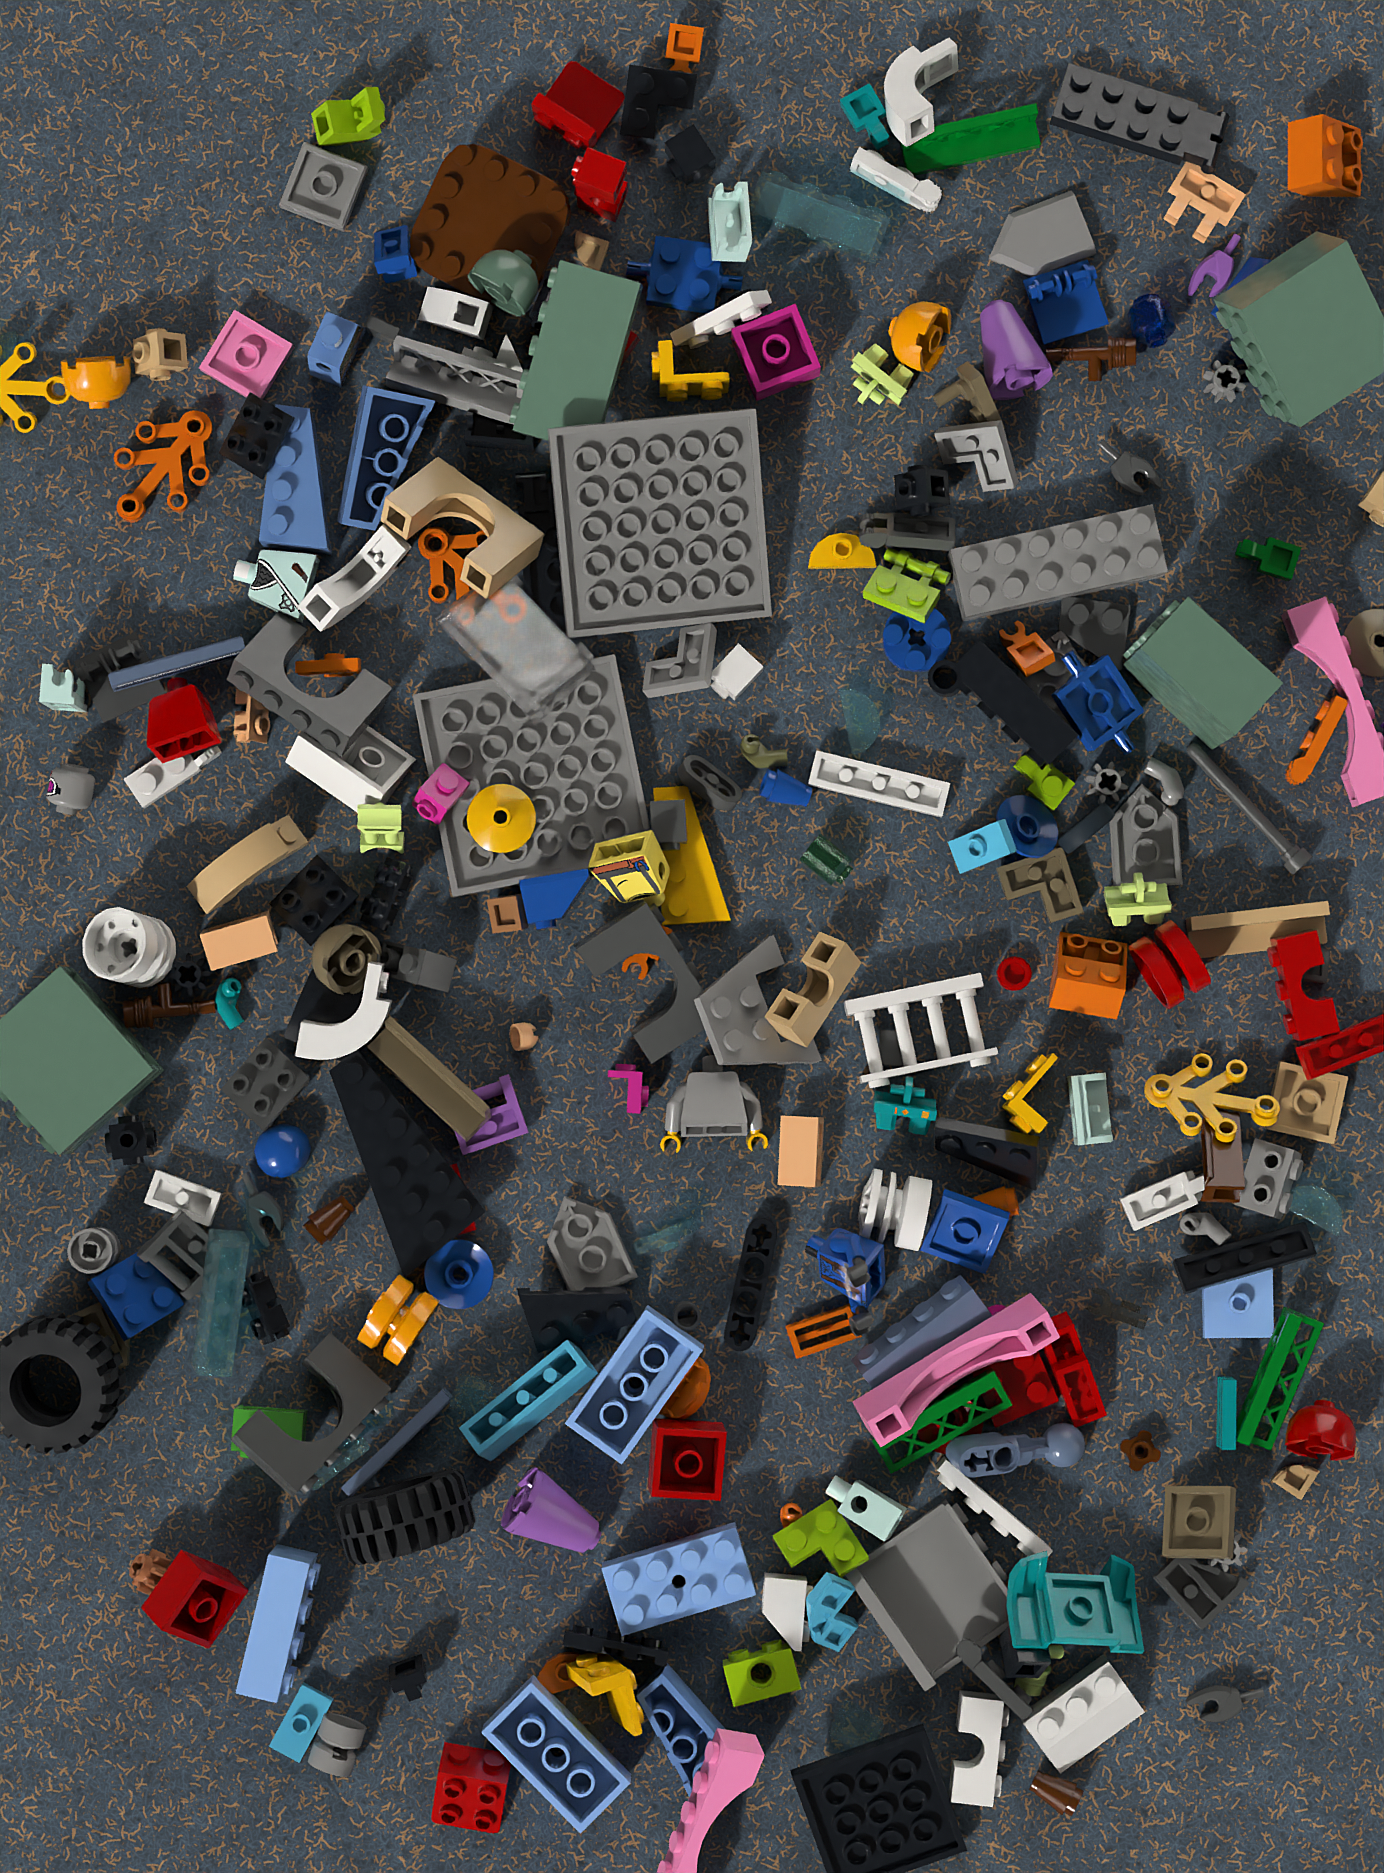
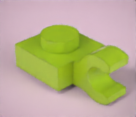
[1013,755,1075,811]

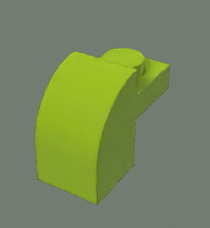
[311,87,385,146]

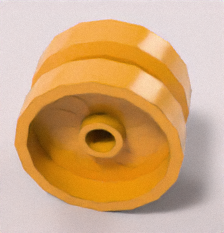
[357,1275,440,1366]

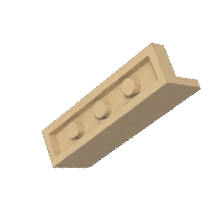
[1185,901,1330,958]

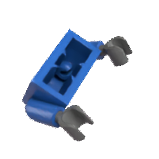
[805,1228,886,1336]

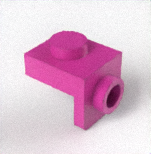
[412,763,470,825]
[608,1064,649,1114]

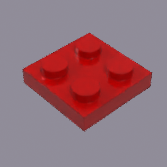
[972,1351,1059,1428]

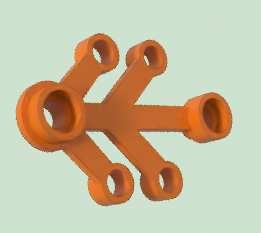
[114,410,213,523]
[418,527,526,626]

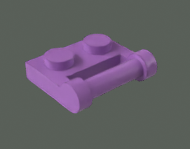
[455,1074,529,1155]

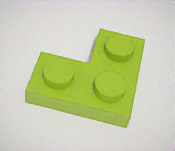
[772,1499,869,1578]

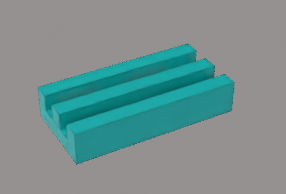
[1216,1376,1237,1450]

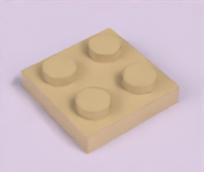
[1264,1061,1348,1144]

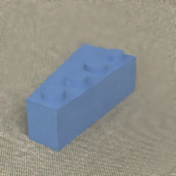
[337,385,435,531]
[259,404,332,555]
[636,1663,757,1797]

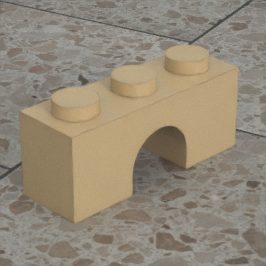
[765,932,861,1048]

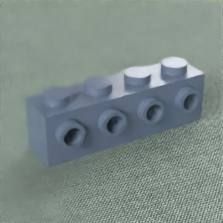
[851,1275,993,1389]

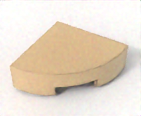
[575,231,609,271]
[1270,1464,1320,1500]

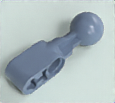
[946,1422,1085,1477]

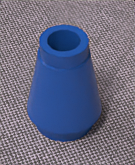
[759,769,812,807]

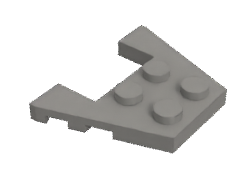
[694,935,822,1065]

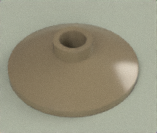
[1344,609,1384,677]

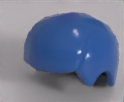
[254,1123,311,1178]

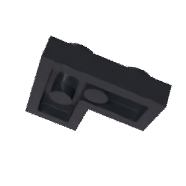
[620,64,698,140]

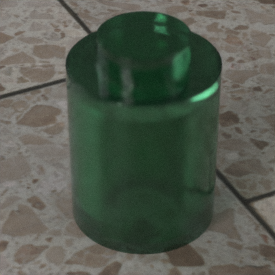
[799,833,853,886]

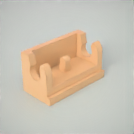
[200,910,278,971]
[778,1116,824,1187]

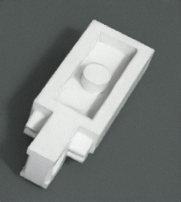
[1119,1170,1204,1231]

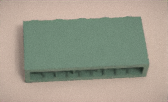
[509,260,643,441]

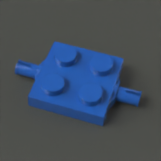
[626,236,743,314]
[1051,650,1145,755]

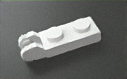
[850,147,942,213]
[124,746,222,809]

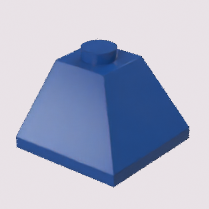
[519,868,591,930]

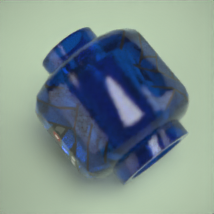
[1127,293,1176,348]

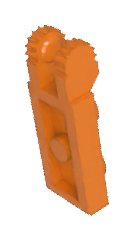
[1284,695,1348,785]

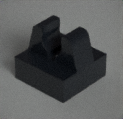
[389,1654,427,1702]

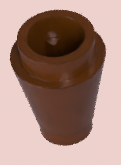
[303,1195,355,1245]
[1029,1771,1084,1816]

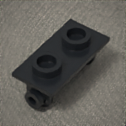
[236,1270,290,1345]

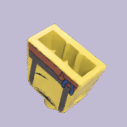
[588,830,670,907]

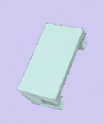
[707,182,752,262]
[39,664,87,712]
[1067,1072,1113,1145]

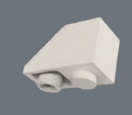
[418,287,494,340]
[762,1572,813,1651]

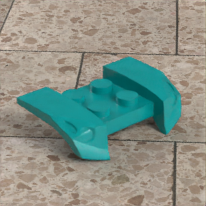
[1006,1551,1144,1654]

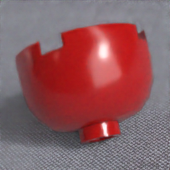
[1285,1400,1356,1461]

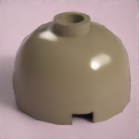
[311,924,382,995]

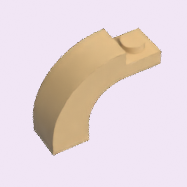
[186,815,308,914]

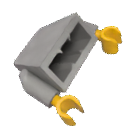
[660,1055,768,1153]

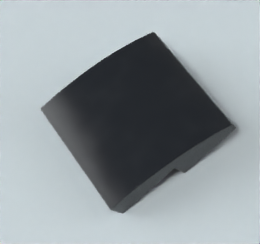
[284,969,363,1061]

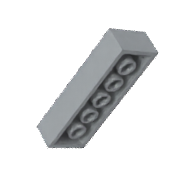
[947,504,1168,622]

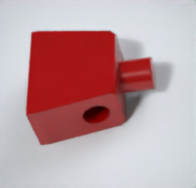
[146,677,222,763]

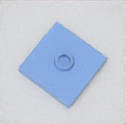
[1202,1269,1274,1338]

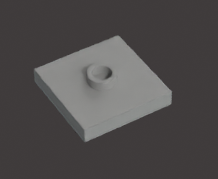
[279,142,368,232]

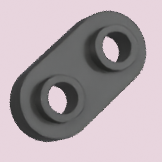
[678,755,742,811]

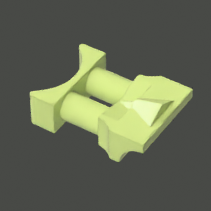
[357,802,405,854]

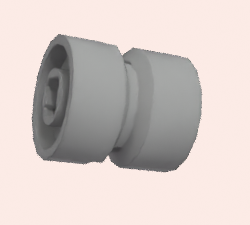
[67,1226,121,1274]
[308,1713,367,1777]

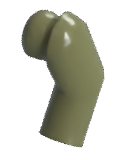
[740,734,788,768]

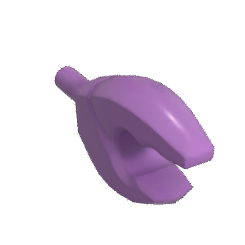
[1188,234,1241,297]

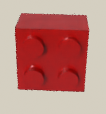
[647,1418,727,1501]
[141,1549,249,1649]

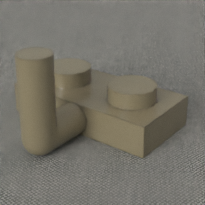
[932,361,1005,429]

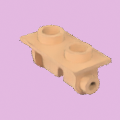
[233,688,270,744]

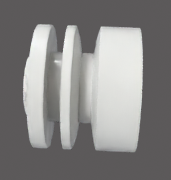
[82,907,176,988]
[858,1168,932,1251]

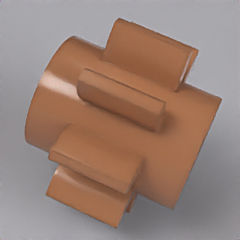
[129,1548,171,1595]

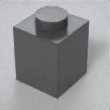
[650,799,687,851]

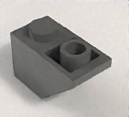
[377,940,457,993]

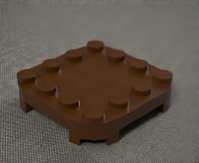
[409,144,572,306]

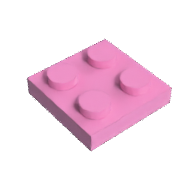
[199,310,295,399]

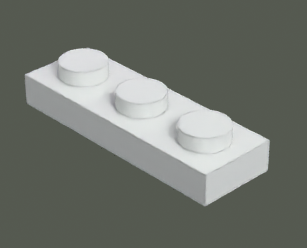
[670,290,772,349]

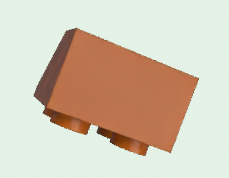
[1288,114,1363,197]
[1049,932,1127,1020]

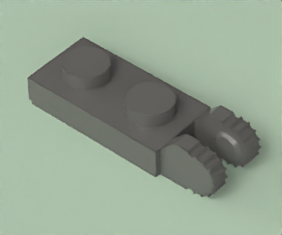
[859,512,956,551]
[956,1638,1033,1720]

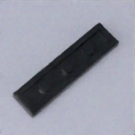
[1173,1222,1317,1295]

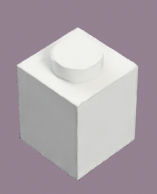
[710,643,764,701]

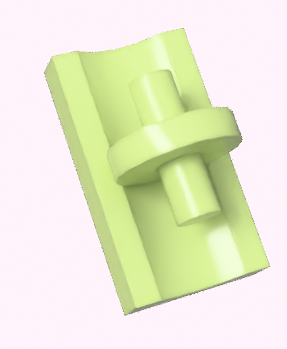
[851,344,913,405]
[1104,872,1172,926]

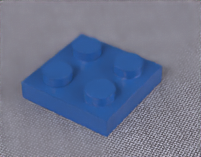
[920,1188,1010,1274]
[87,1252,184,1342]

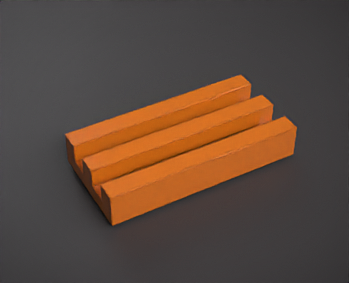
[785,1303,862,1359]

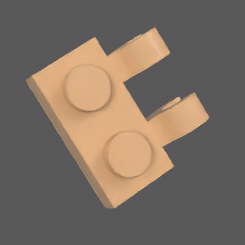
[1163,162,1246,244]

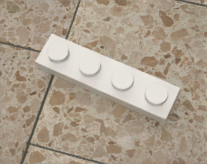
[808,750,950,817]
[935,1456,1053,1556]

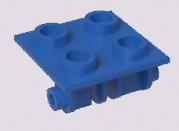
[1023,260,1109,345]

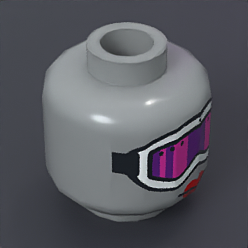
[46,763,95,815]

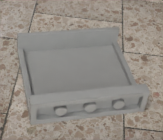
[845,1499,1009,1691]

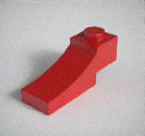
[1043,1311,1107,1428]

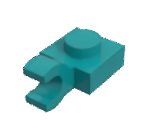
[840,83,889,150]

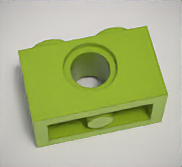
[722,1639,801,1707]

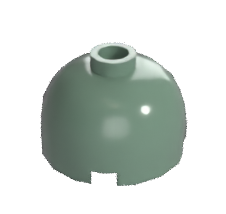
[468,250,539,317]

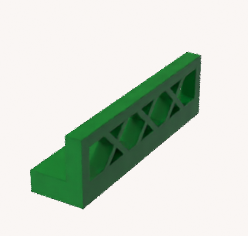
[900,103,1041,176]
[1236,1307,1324,1451]
[870,1368,1012,1474]

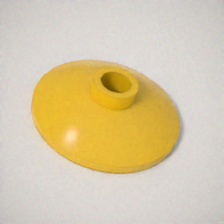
[467,784,536,853]

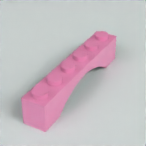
[1281,597,1384,808]
[852,1293,1060,1447]
[657,1728,765,1873]

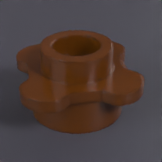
[1120,1430,1161,1471]

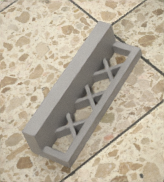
[385,335,524,425]

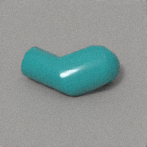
[215,978,245,1031]

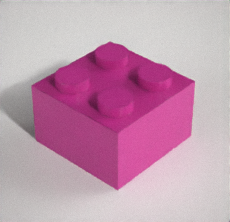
[731,304,821,401]

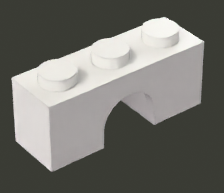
[948,1690,1009,1807]

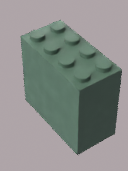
[1213,231,1384,427]
[1122,596,1283,750]
[0,966,164,1155]

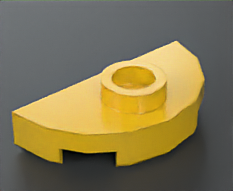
[808,533,877,569]

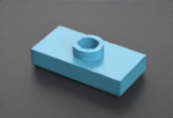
[948,819,1017,874]
[269,1682,334,1763]

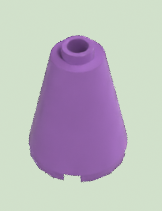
[980,300,1053,400]
[501,1467,601,1553]

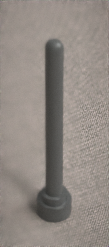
[1187,743,1313,875]

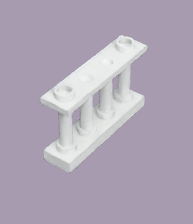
[844,973,998,1088]

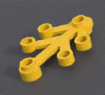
[0,342,72,433]
[1144,1053,1280,1142]

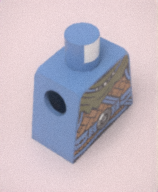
[307,311,366,388]

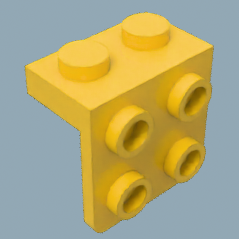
[651,340,730,402]
[1002,1053,1058,1134]
[566,1653,644,1736]

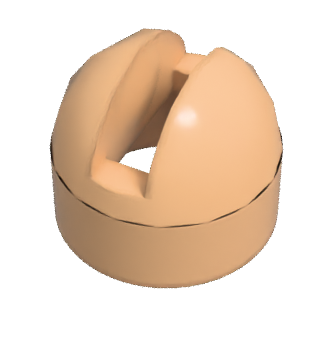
[509,1022,538,1051]

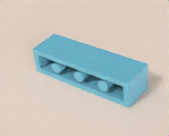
[459,1340,599,1461]

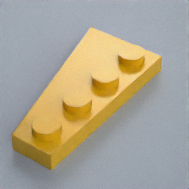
[653,786,731,926]

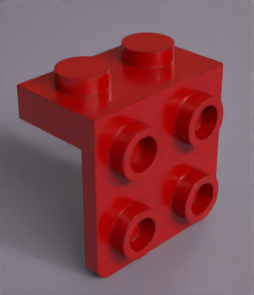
[531,61,625,151]
[431,1742,511,1833]

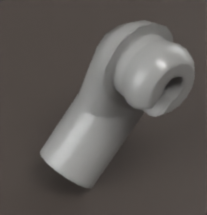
[1143,757,1185,806]
[1180,1213,1232,1246]

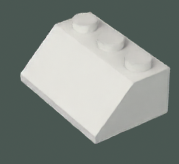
[285,726,416,813]
[1021,1654,1145,1774]

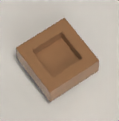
[487,894,529,933]

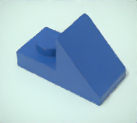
[374,225,417,283]

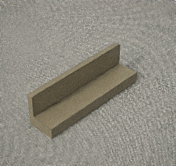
[367,1016,491,1142]

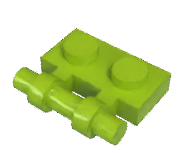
[863,547,951,624]

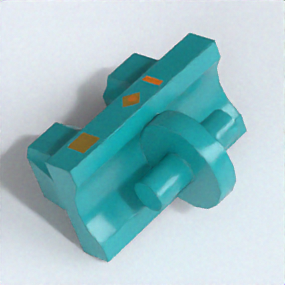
[873,1076,937,1135]

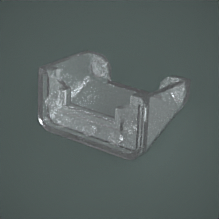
[435,575,596,726]

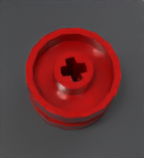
[1128,920,1211,1009]

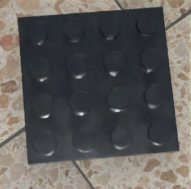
[790,1723,967,1873]

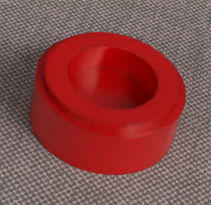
[996,956,1032,991]

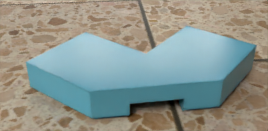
[806,1572,859,1652]

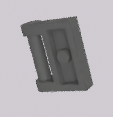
[137,1209,232,1300]

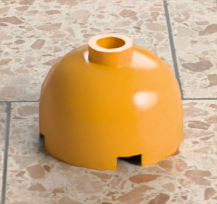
[888,301,951,373]
[60,356,131,409]

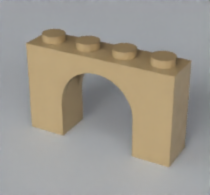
[380,457,544,599]

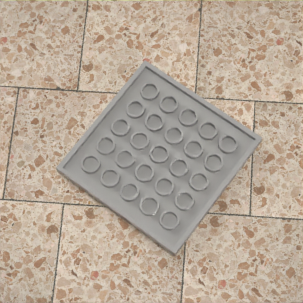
[547,408,772,638]
[413,654,650,898]

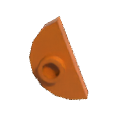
[295,653,361,677]
[659,1357,711,1420]
[537,1652,581,1694]

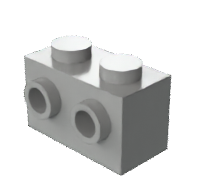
[1234,1138,1304,1220]

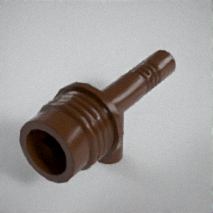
[1046,335,1136,381]
[123,982,216,1029]

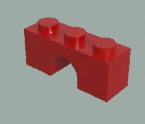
[571,147,628,223]
[1267,929,1340,1041]

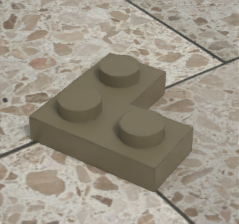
[996,847,1084,923]

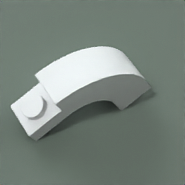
[884,38,958,147]
[297,524,412,632]
[295,961,392,1060]

